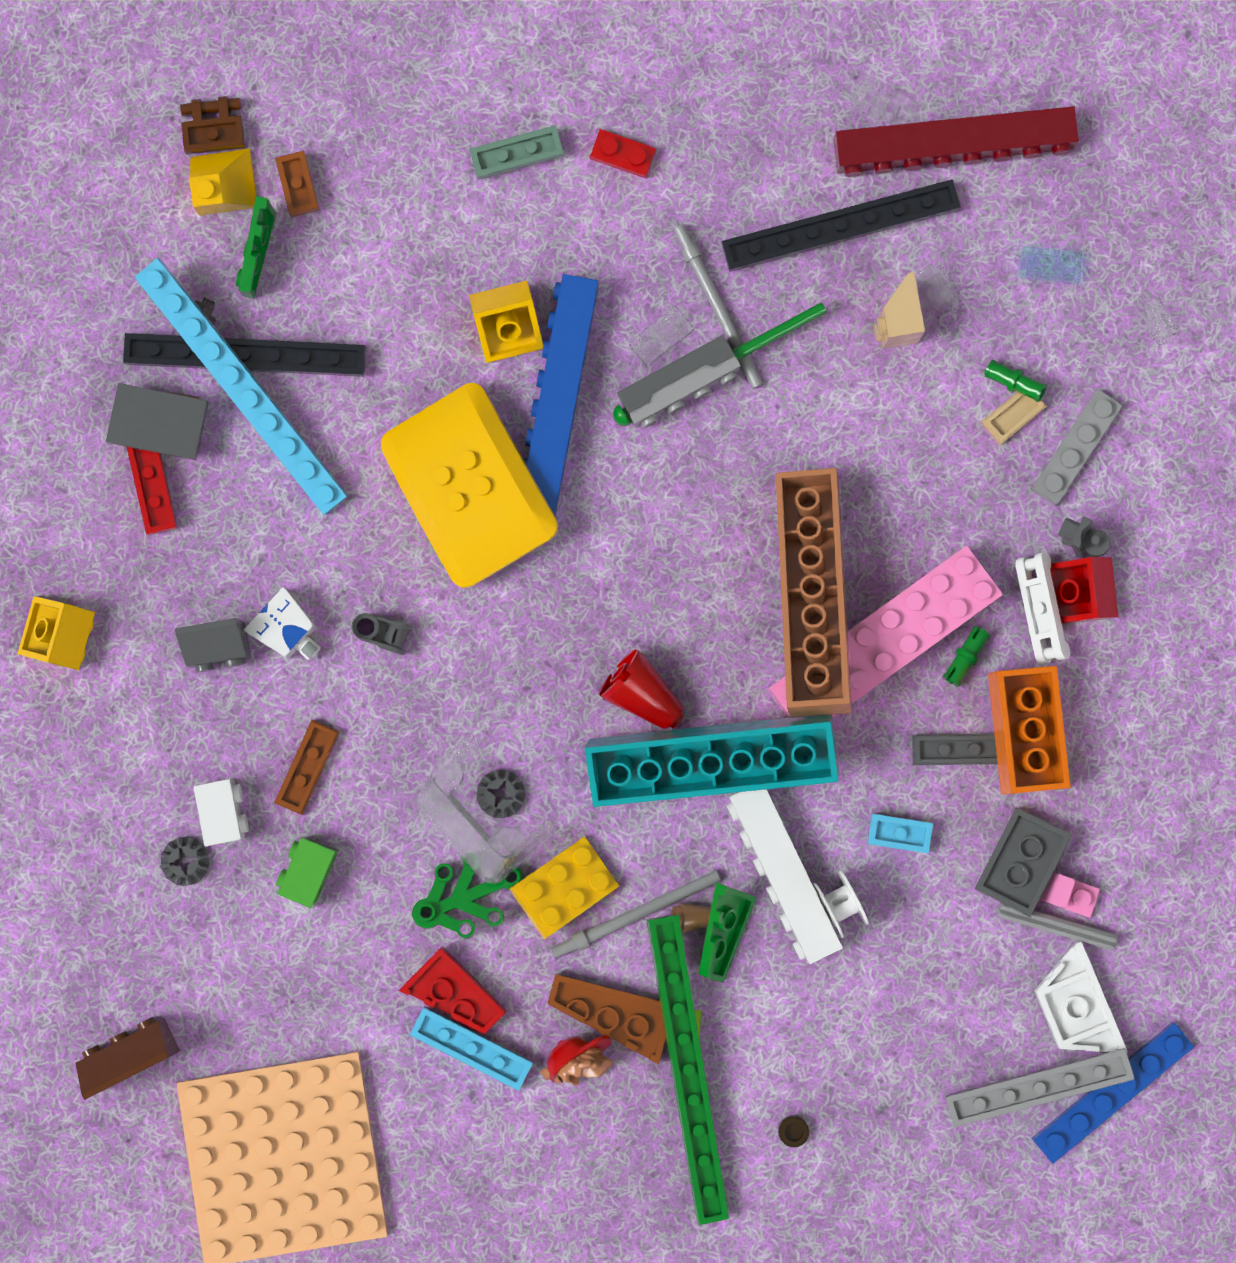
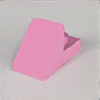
[1040,873,1100,918]

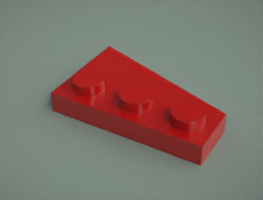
[398,946,507,1034]

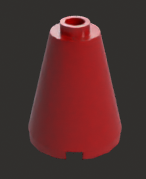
[598,649,684,730]

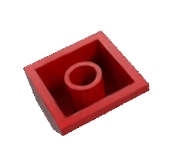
[1050,557,1118,624]

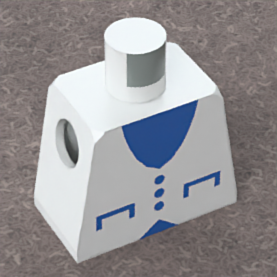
[244,587,321,661]

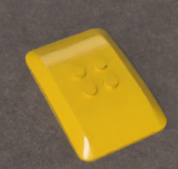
[381,383,558,588]

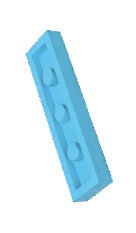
[410,1006,533,1091]

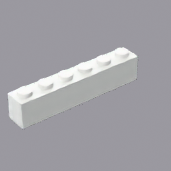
[726,789,843,964]

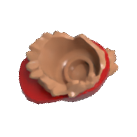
[540,1035,613,1087]

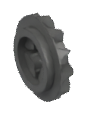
[477,770,525,818]
[160,837,210,886]

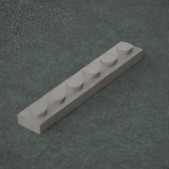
[945,1048,1134,1127]

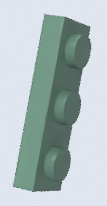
[470,125,564,180]

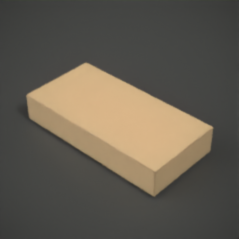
[981,392,1047,445]

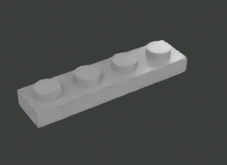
[1030,389,1123,506]

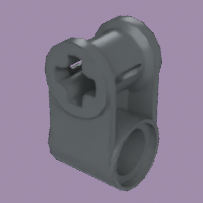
[352,613,413,655]

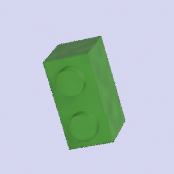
[276,837,338,908]

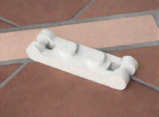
[1016,552,1070,664]

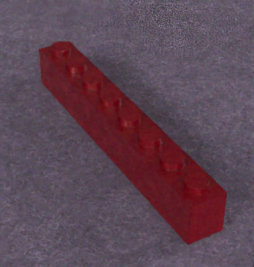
[833,106,1079,177]

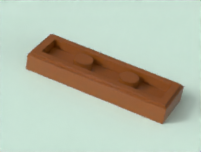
[274,720,340,815]

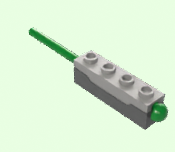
[613,302,827,429]

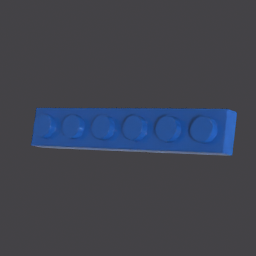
[1031,1022,1194,1164]

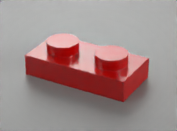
[590,129,656,179]

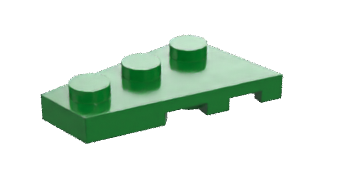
[236,196,277,299]
[698,882,757,983]

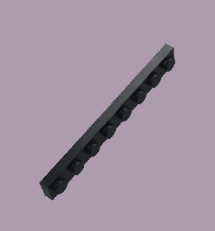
[721,179,961,272]
[123,333,366,377]

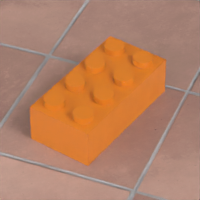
[988,666,1071,795]

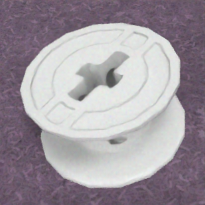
[813,870,869,938]

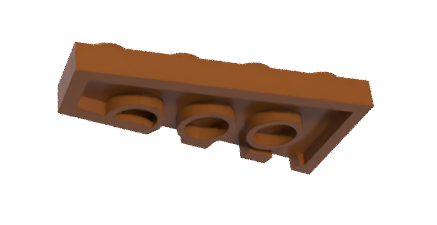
[548,973,666,1065]

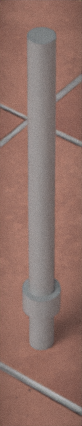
[673,224,763,389]
[551,870,721,959]

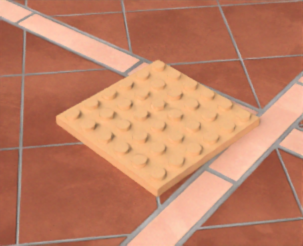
[176,1051,388,1263]

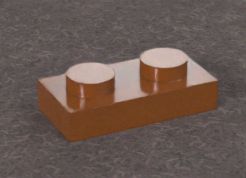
[275,150,320,218]

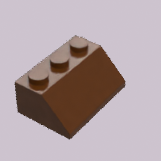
[75,1016,180,1100]

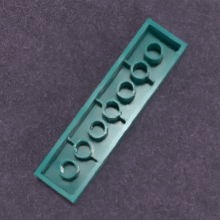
[584,715,839,807]

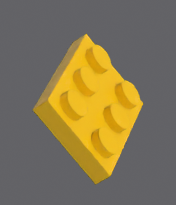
[509,836,619,939]

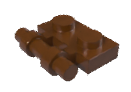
[180,96,245,154]

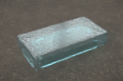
[1018,246,1082,284]

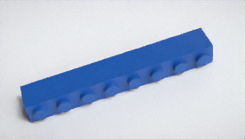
[523,274,599,517]

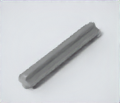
[997,903,1117,950]

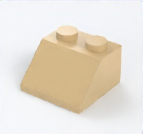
[874,272,925,349]

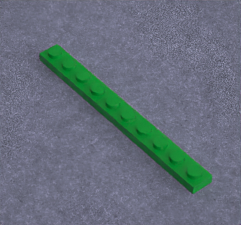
[646,914,729,1225]

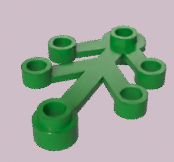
[412,852,525,939]

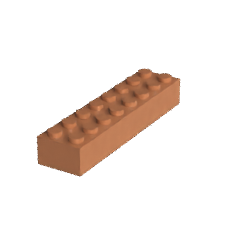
[775,468,852,717]

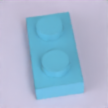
[867,814,933,854]

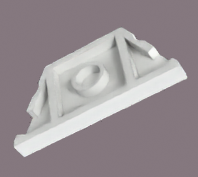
[1034,941,1128,1052]

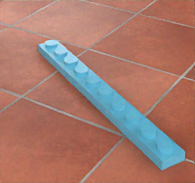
[135,258,349,515]

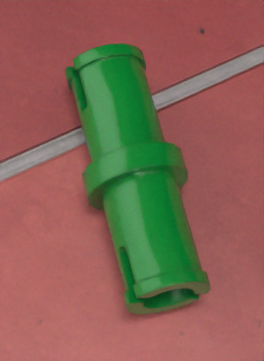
[984,360,1047,402]
[942,626,990,687]

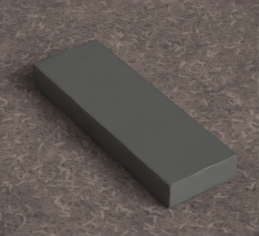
[912,734,997,765]

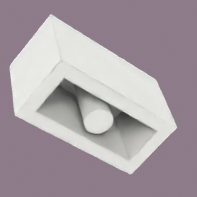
[193,779,249,847]

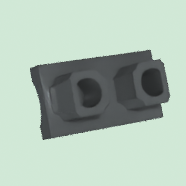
[1059,516,1110,559]

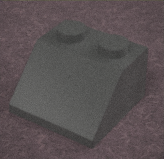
[175,618,251,673]

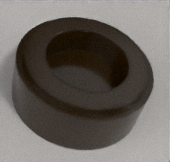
[778,1115,809,1147]

